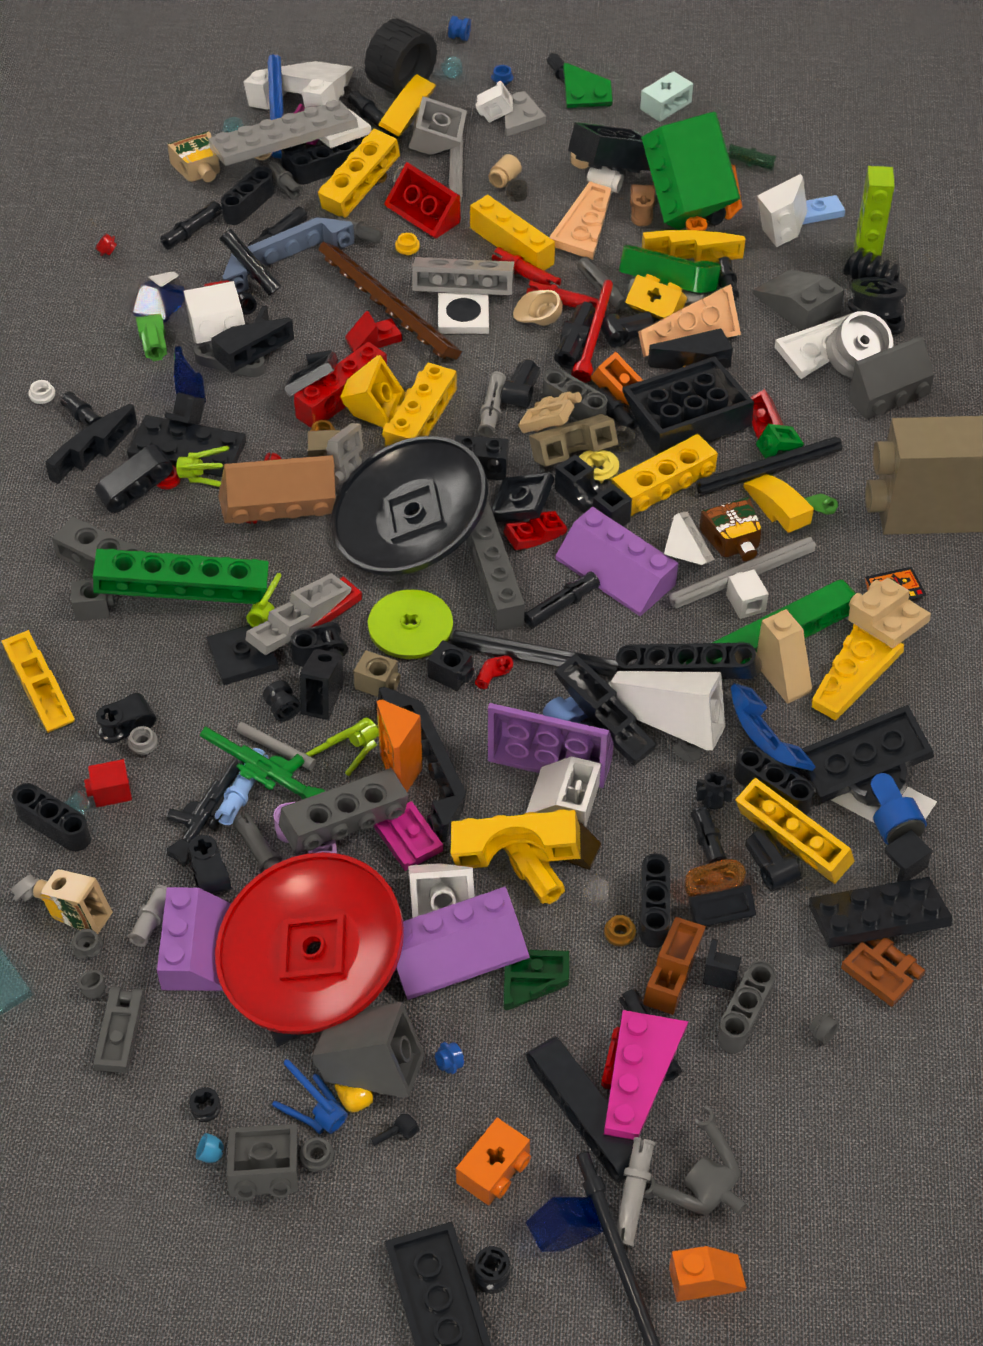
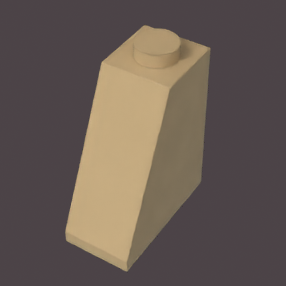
[757,609,812,704]

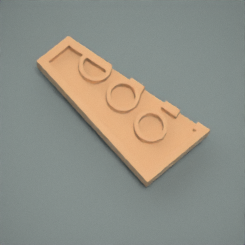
[549,181,611,260]
[638,284,741,357]

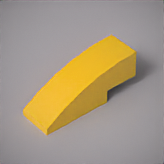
[743,474,814,533]

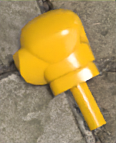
[335,1084,373,1113]

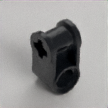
[291,622,348,667]
[96,693,156,743]
[189,835,231,895]

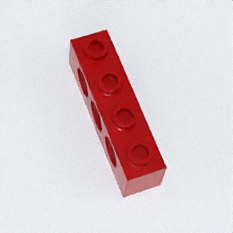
[293,342,387,428]

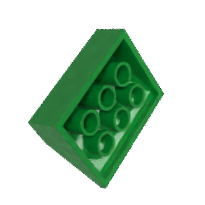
[641,111,741,230]

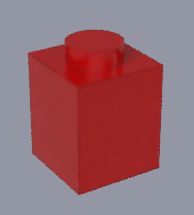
[84,759,132,808]

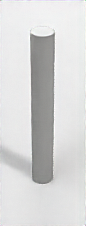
[236,722,316,770]

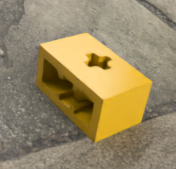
[625,274,687,320]

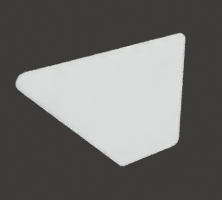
[148,272,179,287]

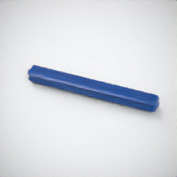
[268,54,283,159]

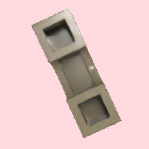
[529,414,618,467]

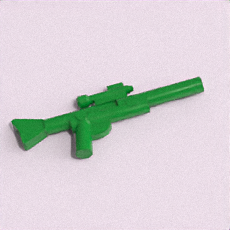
[200,726,325,800]

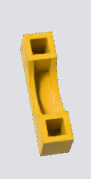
[451,809,581,868]

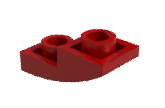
[503,511,568,550]

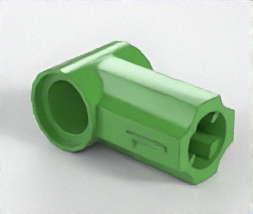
[136,313,167,361]

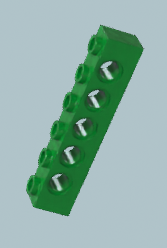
[93,548,269,604]

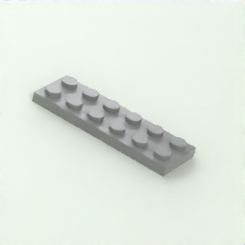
[208,100,358,166]

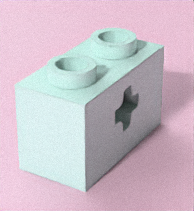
[640,71,693,122]

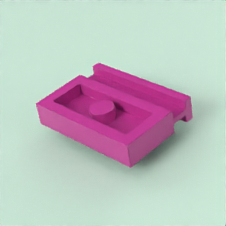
[374,801,443,871]

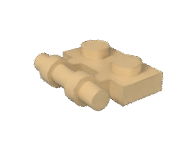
[518,391,582,433]

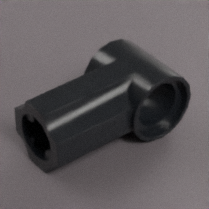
[601,311,653,348]
[501,359,540,408]
[745,828,801,891]

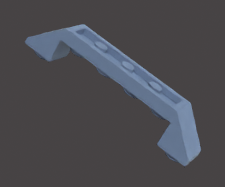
[222,217,354,294]

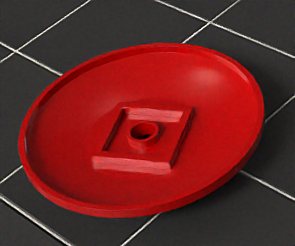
[215,852,404,1035]

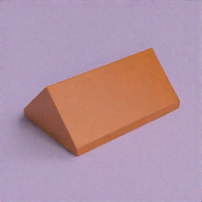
[376,700,423,792]

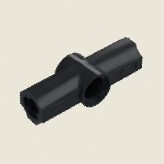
[554,302,596,369]

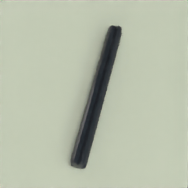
[696,437,843,494]
[452,630,620,677]

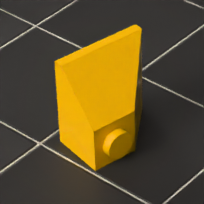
[340,355,406,428]

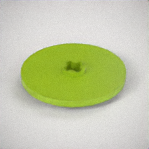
[368,589,453,659]

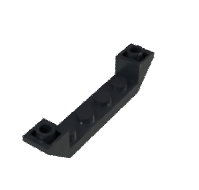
[374,687,466,843]

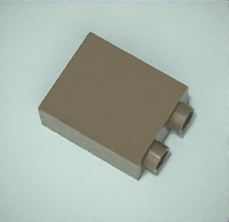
[865,416,983,535]

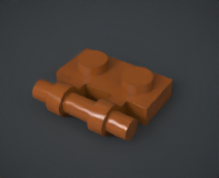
[841,938,926,1007]

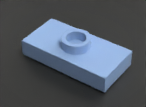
[802,195,845,225]

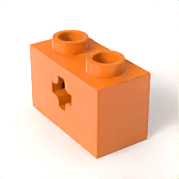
[456,1117,531,1206]

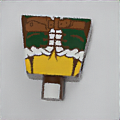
[699,497,761,562]

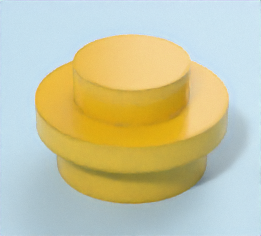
[395,233,420,255]

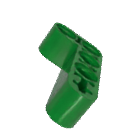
[619,245,721,293]

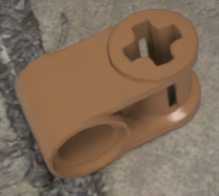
[630,184,655,226]

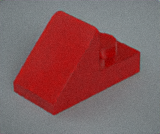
[345,311,402,352]

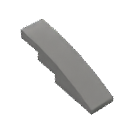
[245,573,351,655]

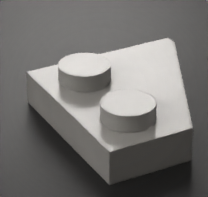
[505,91,546,136]

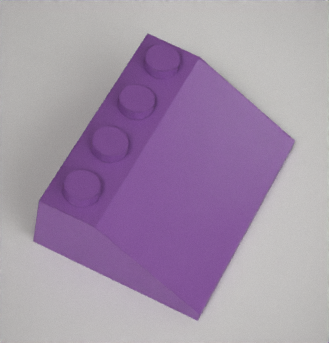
[488,703,613,788]

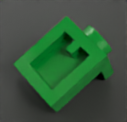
[756,424,804,458]

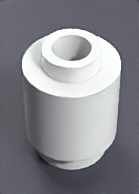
[587,166,624,194]

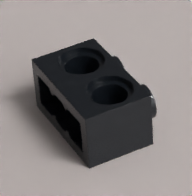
[454,435,509,480]

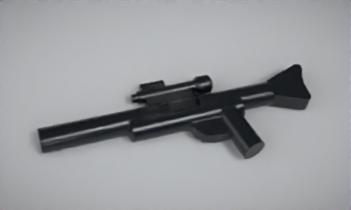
[167,757,245,867]

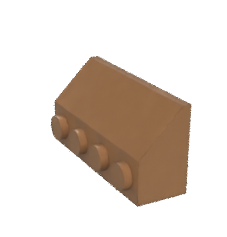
[218,455,336,524]

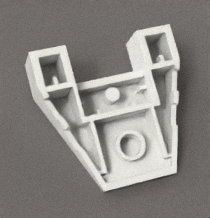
[244,61,354,110]

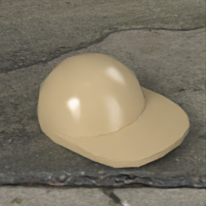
[513,290,563,326]

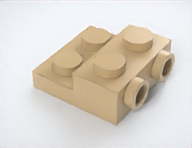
[848,577,931,648]

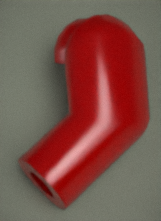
[475,655,514,689]

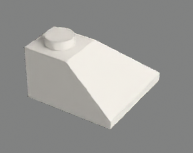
[408,863,475,918]

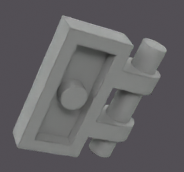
[326,423,363,485]

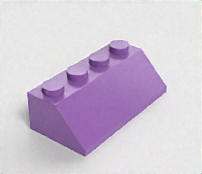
[555,507,678,616]
[396,886,530,1000]

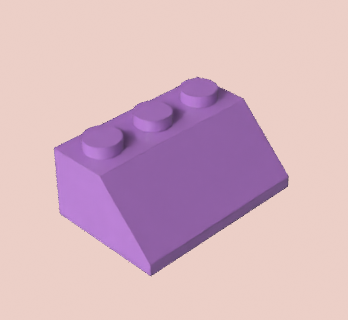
[157,887,231,991]

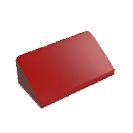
[750,389,783,439]

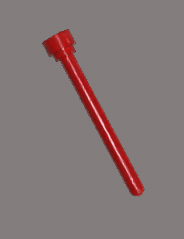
[571,280,613,383]

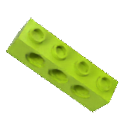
[854,166,895,260]

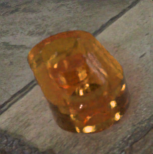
[684,859,746,896]

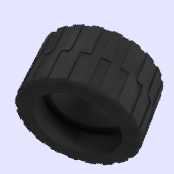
[364,18,437,97]

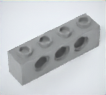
[412,257,514,295]

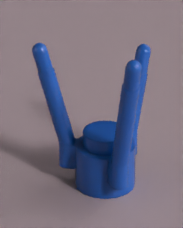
[272,1059,348,1134]

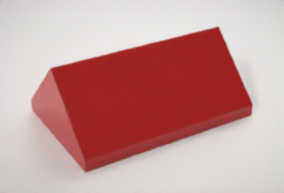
[383,162,461,239]

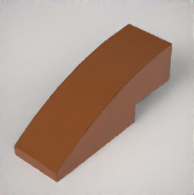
[643,917,706,1015]

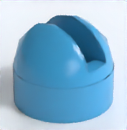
[195,1133,224,1163]

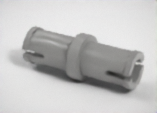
[128,885,167,947]

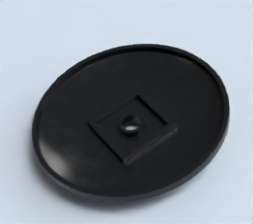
[331,436,488,575]

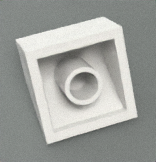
[757,174,807,247]
[183,281,245,344]

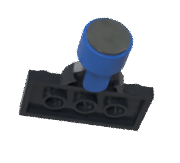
[802,705,934,845]

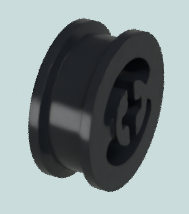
[848,277,907,319]

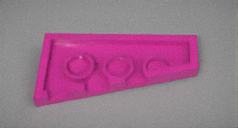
[604,1010,688,1140]

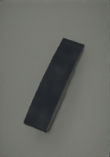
[45,404,137,484]
[554,654,656,766]

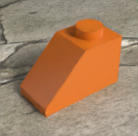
[591,351,643,405]
[669,1246,746,1302]

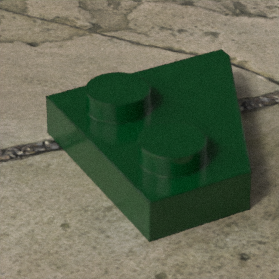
[504,950,570,1010]

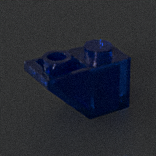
[526,1197,603,1252]

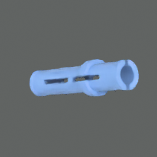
[215,748,269,825]

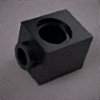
[427,640,474,691]

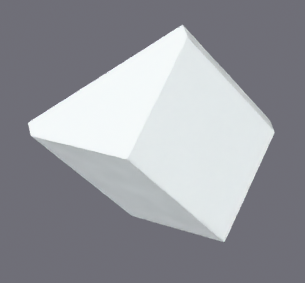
[664,511,715,565]

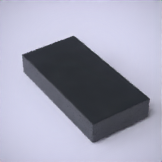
[688,884,756,926]

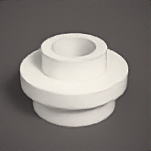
[29,380,55,404]

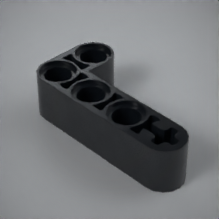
[281,135,368,185]

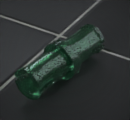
[728,144,776,171]

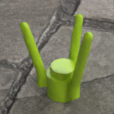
[176,446,229,487]
[246,573,282,628]
[305,717,379,776]

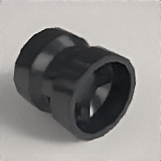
[263,680,301,721]
[474,1246,510,1294]

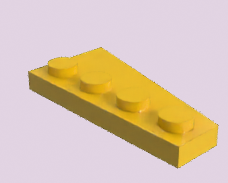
[812,624,904,721]

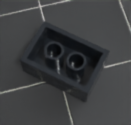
[568,122,650,173]

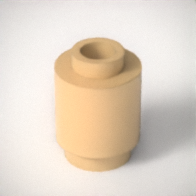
[489,154,522,188]

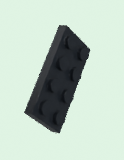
[127,415,246,477]
[809,877,952,948]
[385,1221,491,1346]

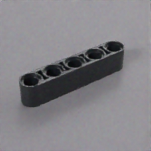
[616,643,762,679]
[526,1036,634,1183]

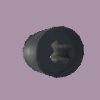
[843,247,899,282]

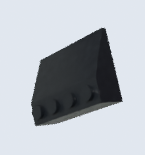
[622,356,754,455]

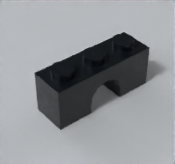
[555,454,632,526]

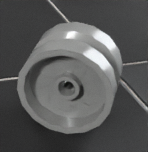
[826,311,893,378]

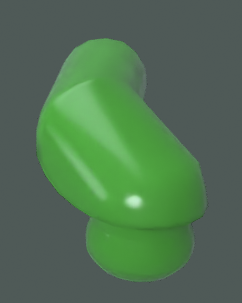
[804,493,838,515]

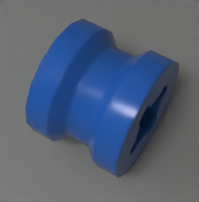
[448,16,471,41]

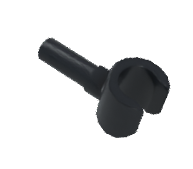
[370,1114,419,1146]

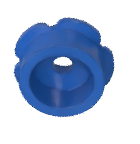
[491,65,514,86]
[435,1042,464,1074]

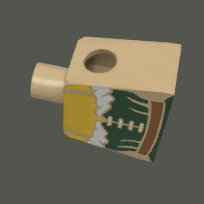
[167,131,220,182]
[33,869,113,934]

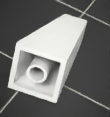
[608,671,725,751]

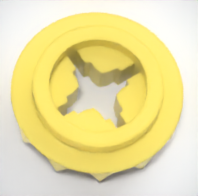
[579,449,619,484]

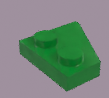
[563,63,613,108]

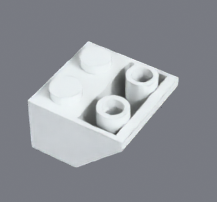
[526,756,601,827]

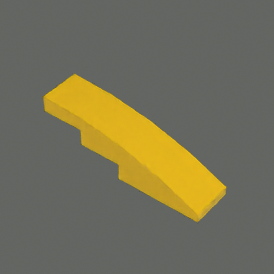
[379,74,436,137]
[642,230,746,262]
[2,630,75,733]

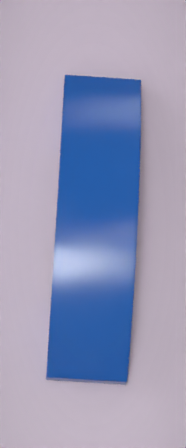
[731,683,816,771]

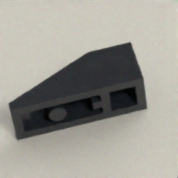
[211,317,294,373]
[648,328,733,370]

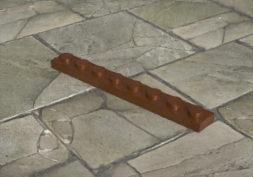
[318,241,462,360]

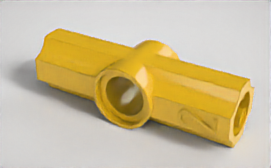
[503,842,565,904]

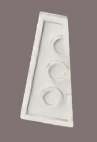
[775,313,853,379]

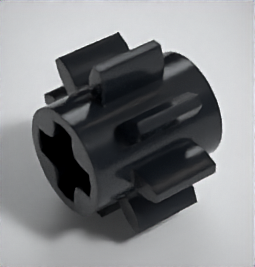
[696,772,733,810]

